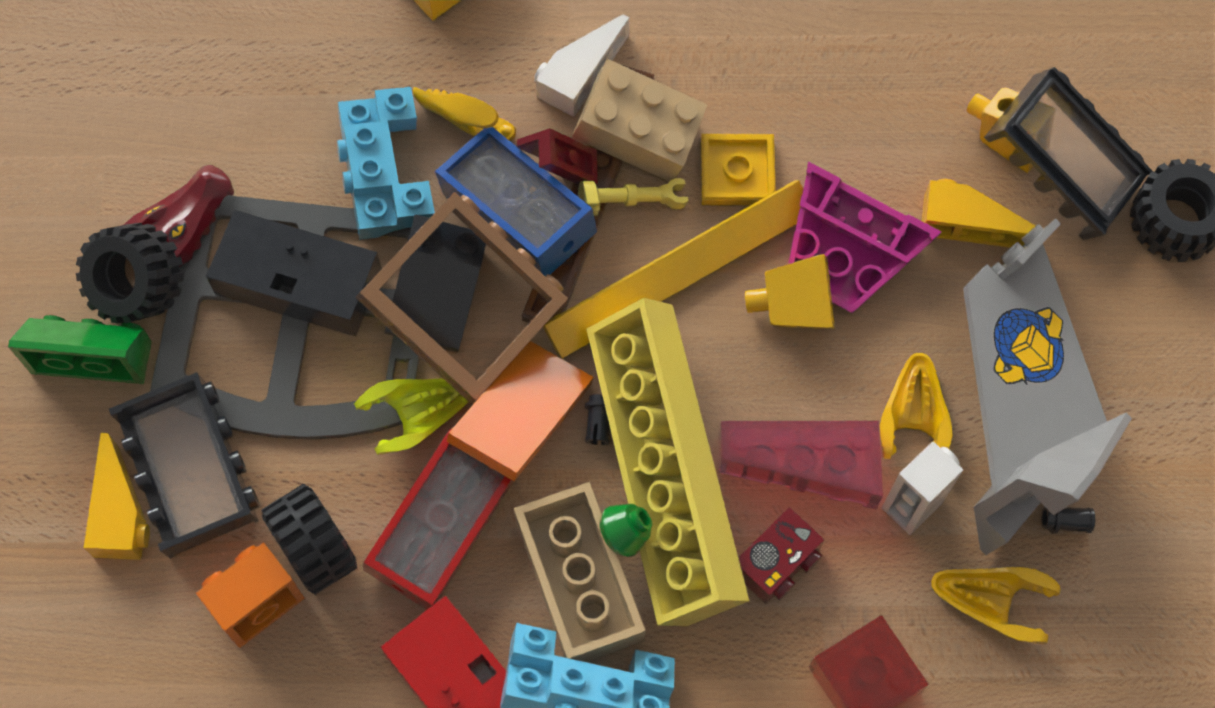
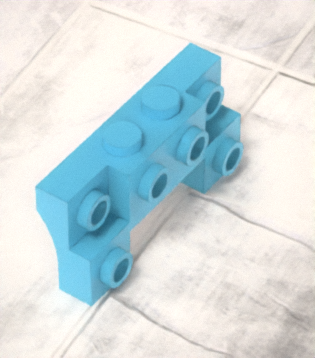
[337,87,435,240]
[500,623,675,708]

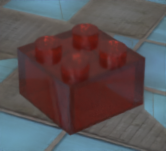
[809,615,929,708]

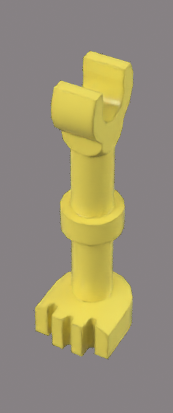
[578,178,689,216]

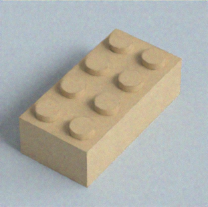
[514,482,646,662]

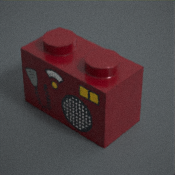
[738,507,824,604]

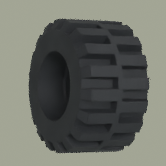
[1130,159,1215,262]
[76,223,184,324]
[261,483,357,595]

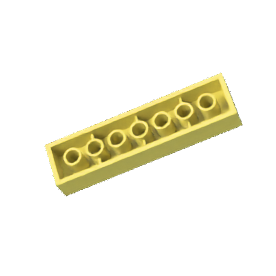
[586,298,749,626]

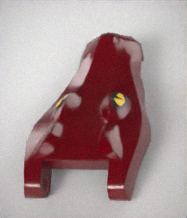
[123,165,234,267]

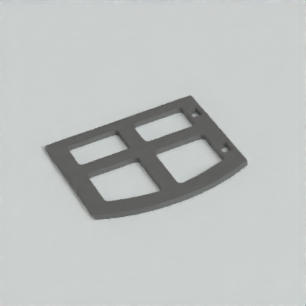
[150,195,420,440]

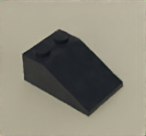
[384,214,486,352]

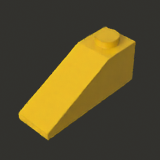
[922,179,1035,248]
[83,433,150,560]

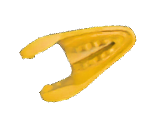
[413,87,516,142]
[880,353,953,459]
[931,567,1061,644]

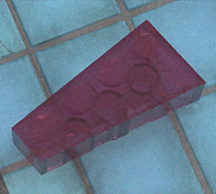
[718,421,883,510]

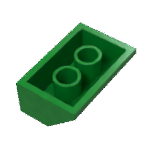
[8,315,152,384]

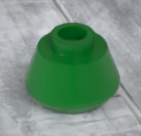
[600,504,652,557]

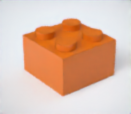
[196,542,305,648]

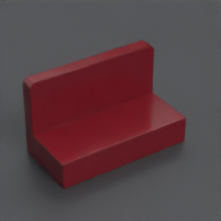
[517,128,598,185]

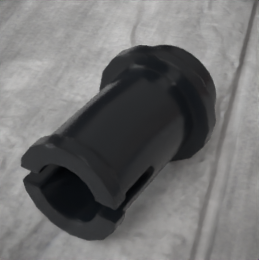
[585,394,610,445]
[1041,506,1096,534]

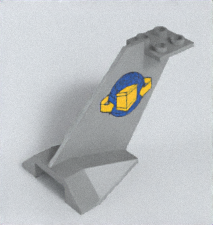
[963,219,1132,555]

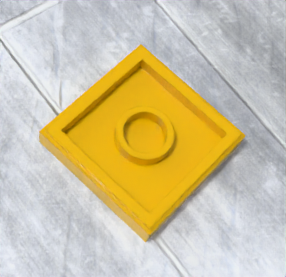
[701,134,776,205]

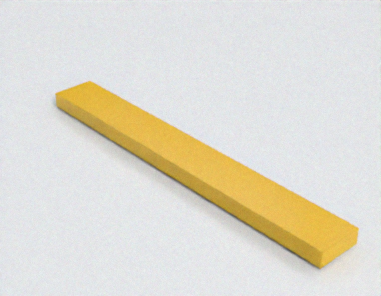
[543,180,804,358]

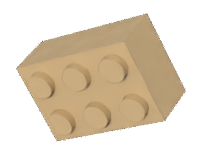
[572,58,707,182]

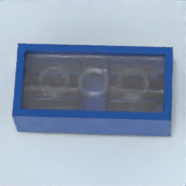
[435,127,597,276]

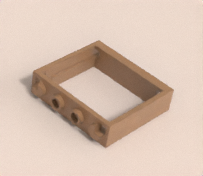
[356,192,568,403]

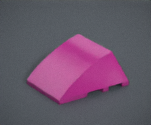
[788,161,942,314]

